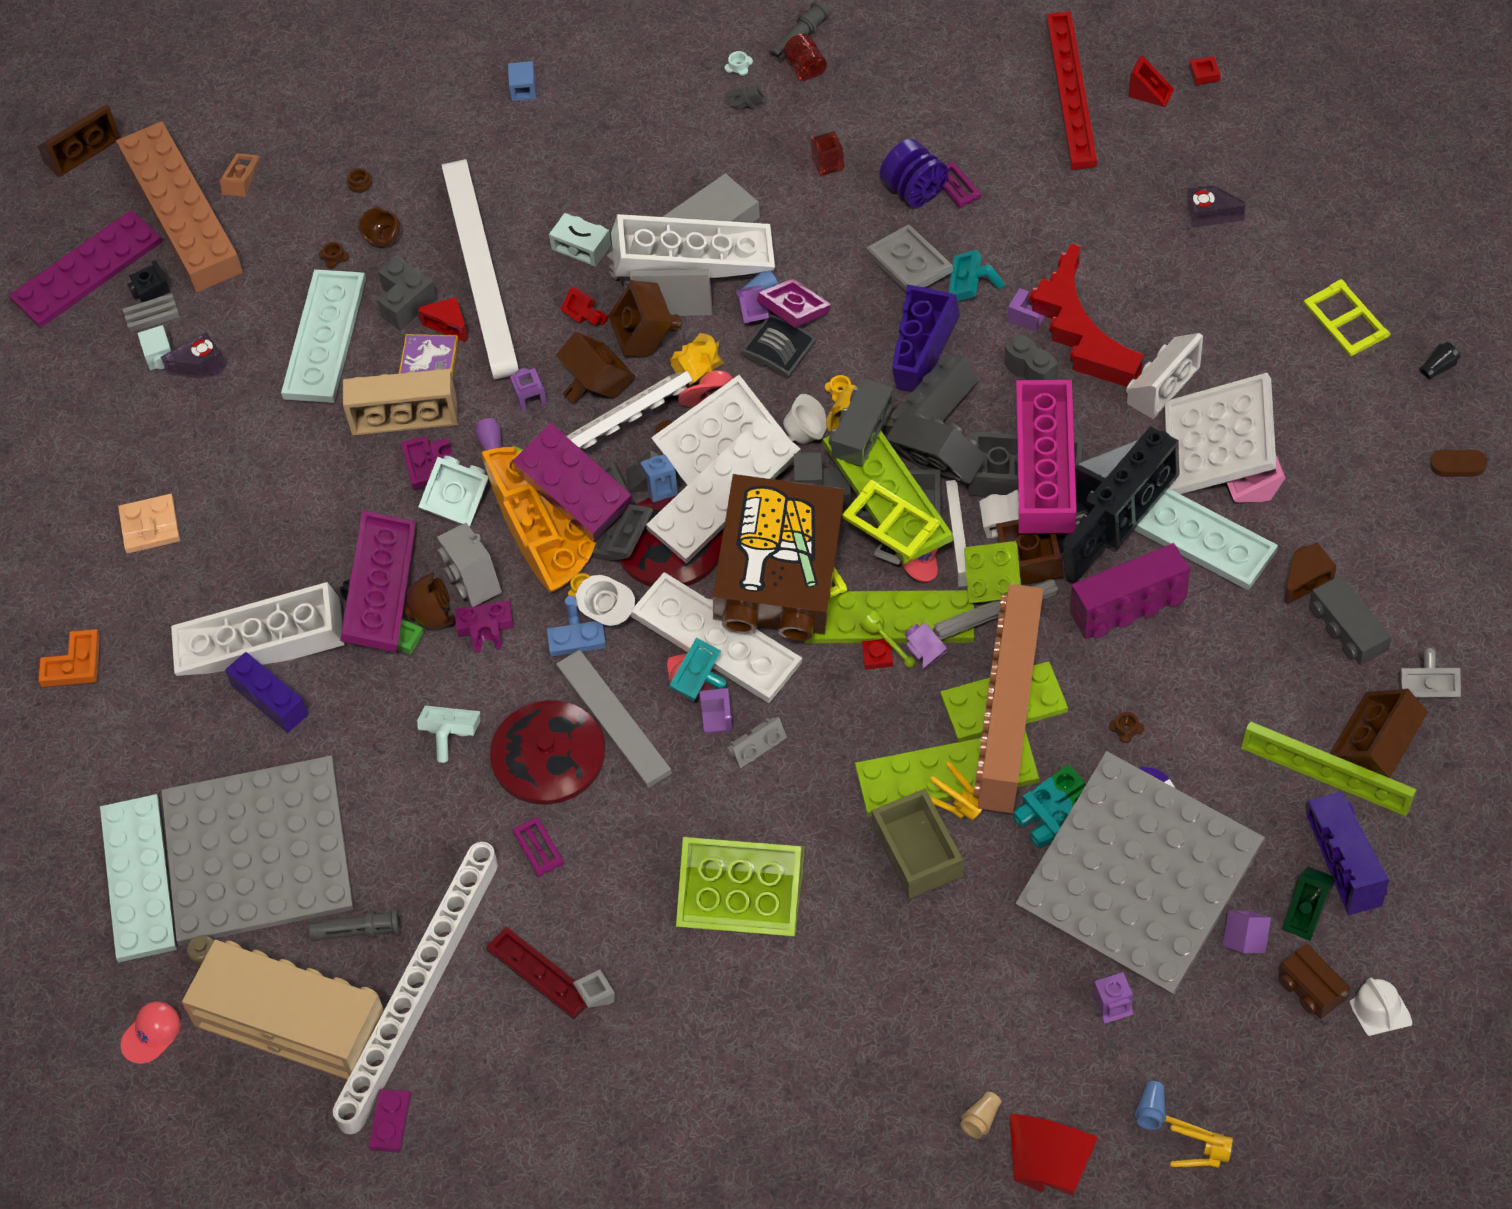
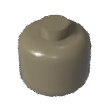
[187,935,214,967]

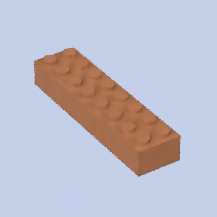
[116,121,243,293]
[973,584,1044,814]

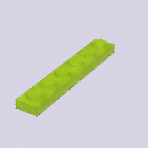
[1241,721,1417,817]

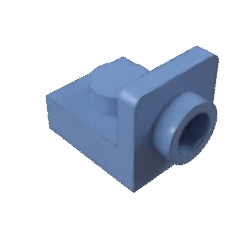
[641,455,678,503]

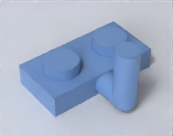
[547,596,606,656]

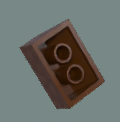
[37,104,121,178]
[1329,689,1428,778]

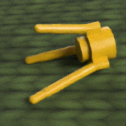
[916,761,982,820]
[1165,1115,1233,1168]

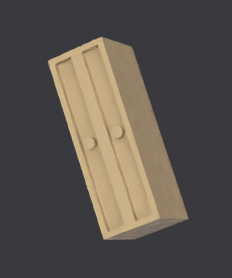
[182,940,384,1080]

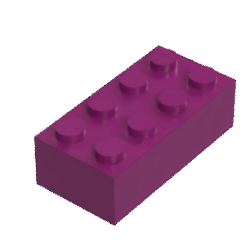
[512,422,632,542]
[1070,543,1190,639]

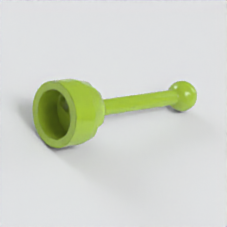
[859,609,916,668]

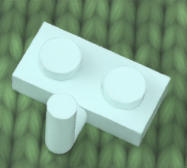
[417,706,481,763]

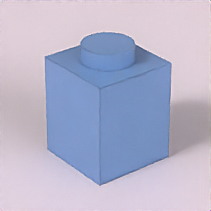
[508,61,536,101]

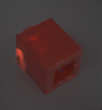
[811,131,844,176]

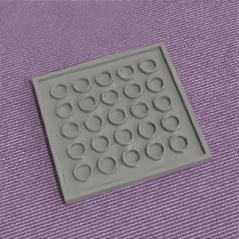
[1015,751,1265,995]
[162,755,354,945]

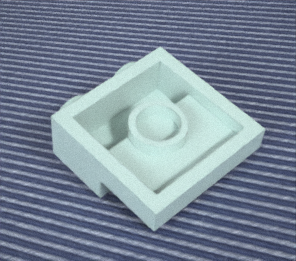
[418,456,489,527]

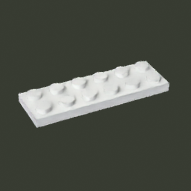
[567,371,692,449]
[646,416,801,563]
[631,572,802,703]

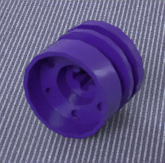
[879,139,948,208]

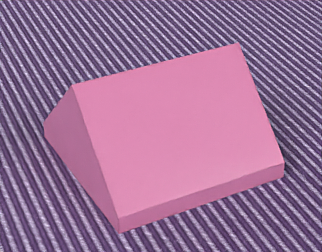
[1227,455,1286,502]

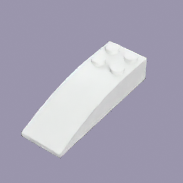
[611,214,775,278]
[171,582,344,676]

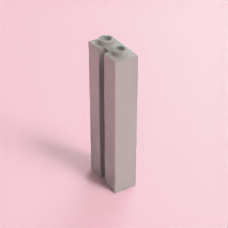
[607,173,760,288]

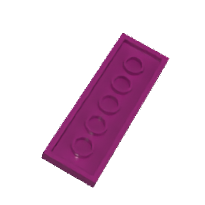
[8,210,163,328]
[340,510,416,652]

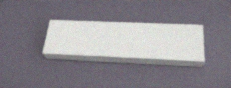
[946,480,967,587]

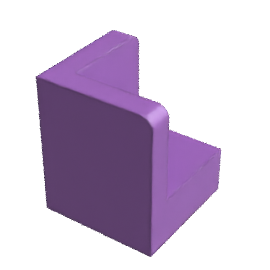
[735,285,769,323]
[1007,288,1045,332]
[700,688,733,734]
[1223,910,1271,953]

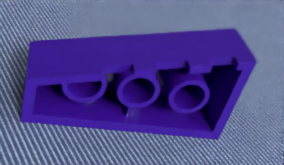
[892,284,960,392]
[1305,792,1389,915]

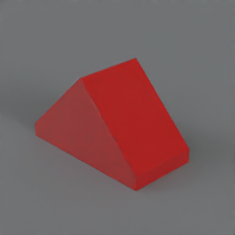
[1129,55,1174,107]
[418,297,468,343]

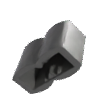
[1005,334,1058,380]

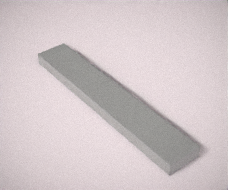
[556,650,672,788]

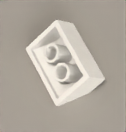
[1126,333,1203,419]

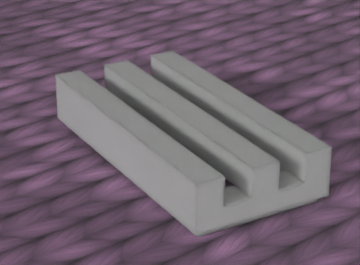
[122,293,180,332]

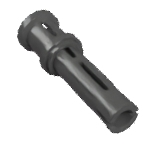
[769,1,830,63]
[309,908,401,941]

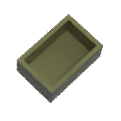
[871,788,963,899]

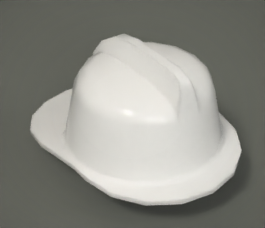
[783,394,827,445]
[576,575,635,626]
[1350,977,1412,1036]

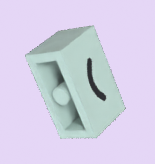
[549,213,611,267]

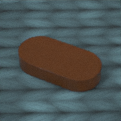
[1430,449,1487,477]

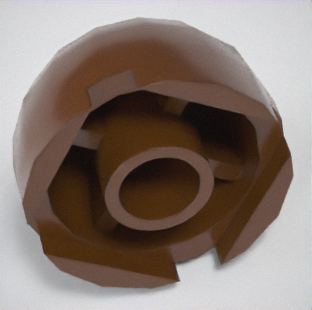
[404,572,456,630]

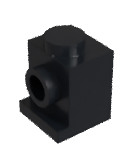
[127,260,171,303]

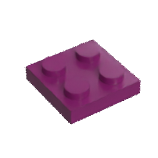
[757,278,831,327]

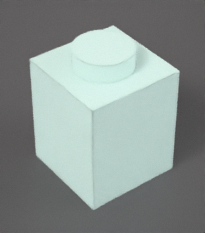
[138,325,175,370]

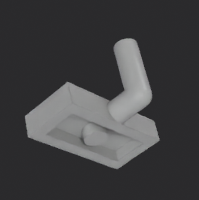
[1400,648,1461,698]

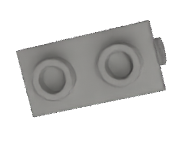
[726,717,787,768]

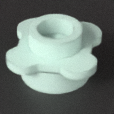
[725,51,753,76]

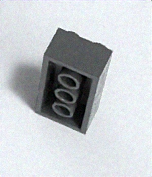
[969,432,1083,497]

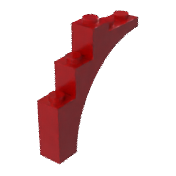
[1029,243,1144,387]

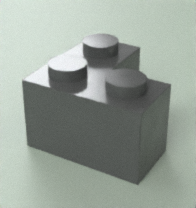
[377,256,437,331]
[794,452,852,510]

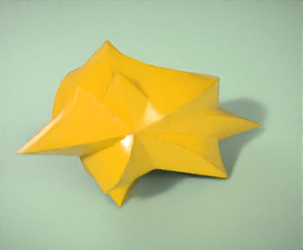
[670,333,724,386]

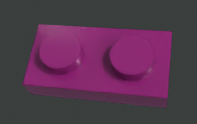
[369,1089,411,1153]

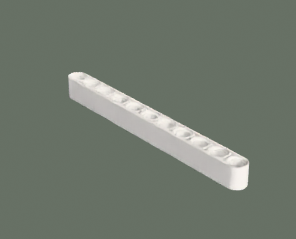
[441,159,519,380]
[333,842,498,1134]

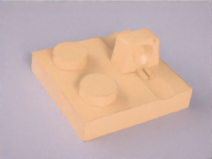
[118,494,180,553]

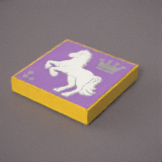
[399,334,459,378]

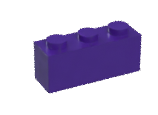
[225,652,308,733]

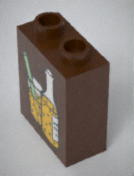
[713,474,845,641]

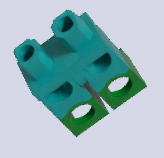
[1013,764,1085,849]

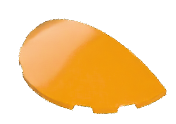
[481,447,596,593]

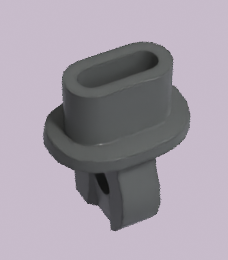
[728,86,766,110]

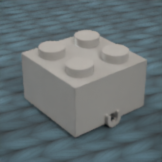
[437,522,502,607]

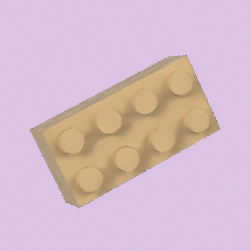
[343,369,458,435]

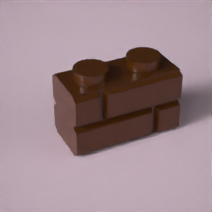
[1278,944,1350,1019]

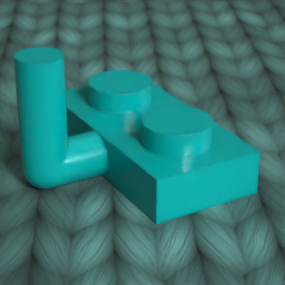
[949,249,1005,301]
[669,637,726,702]

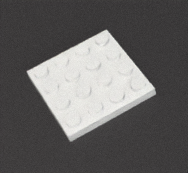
[1165,373,1276,494]
[651,375,794,485]

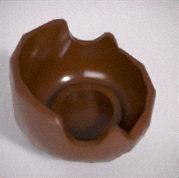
[358,207,400,247]

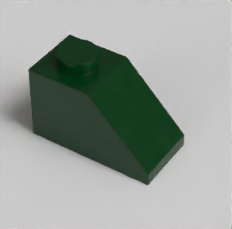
[1282,866,1336,941]

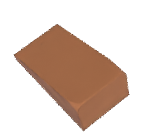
[220,153,260,197]

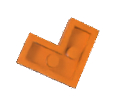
[39,629,100,687]

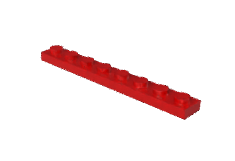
[1046,11,1097,169]

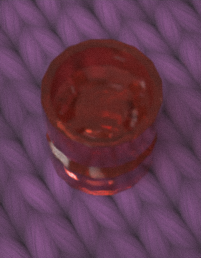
[784,34,827,81]

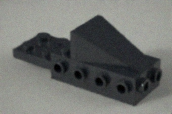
[1062,426,1180,582]

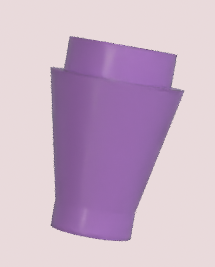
[475,418,502,451]

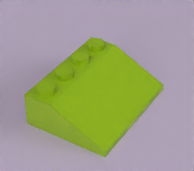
[676,837,805,936]

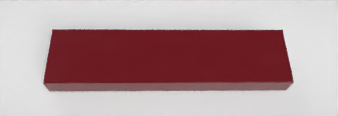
[486,926,587,1020]

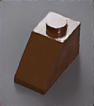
[1284,542,1337,605]

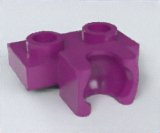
[400,436,454,490]
[455,600,514,653]

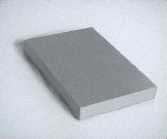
[866,225,953,291]
[630,269,713,316]

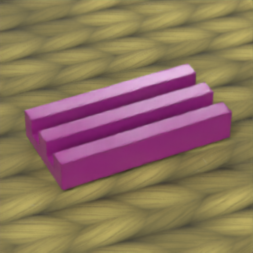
[942,162,981,209]
[512,817,565,878]

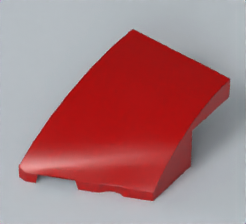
[1009,1113,1098,1196]

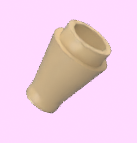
[960,1091,1001,1139]

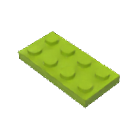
[940,661,1068,742]

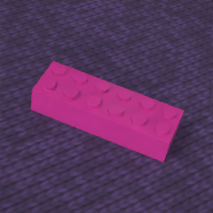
[1016,380,1076,533]

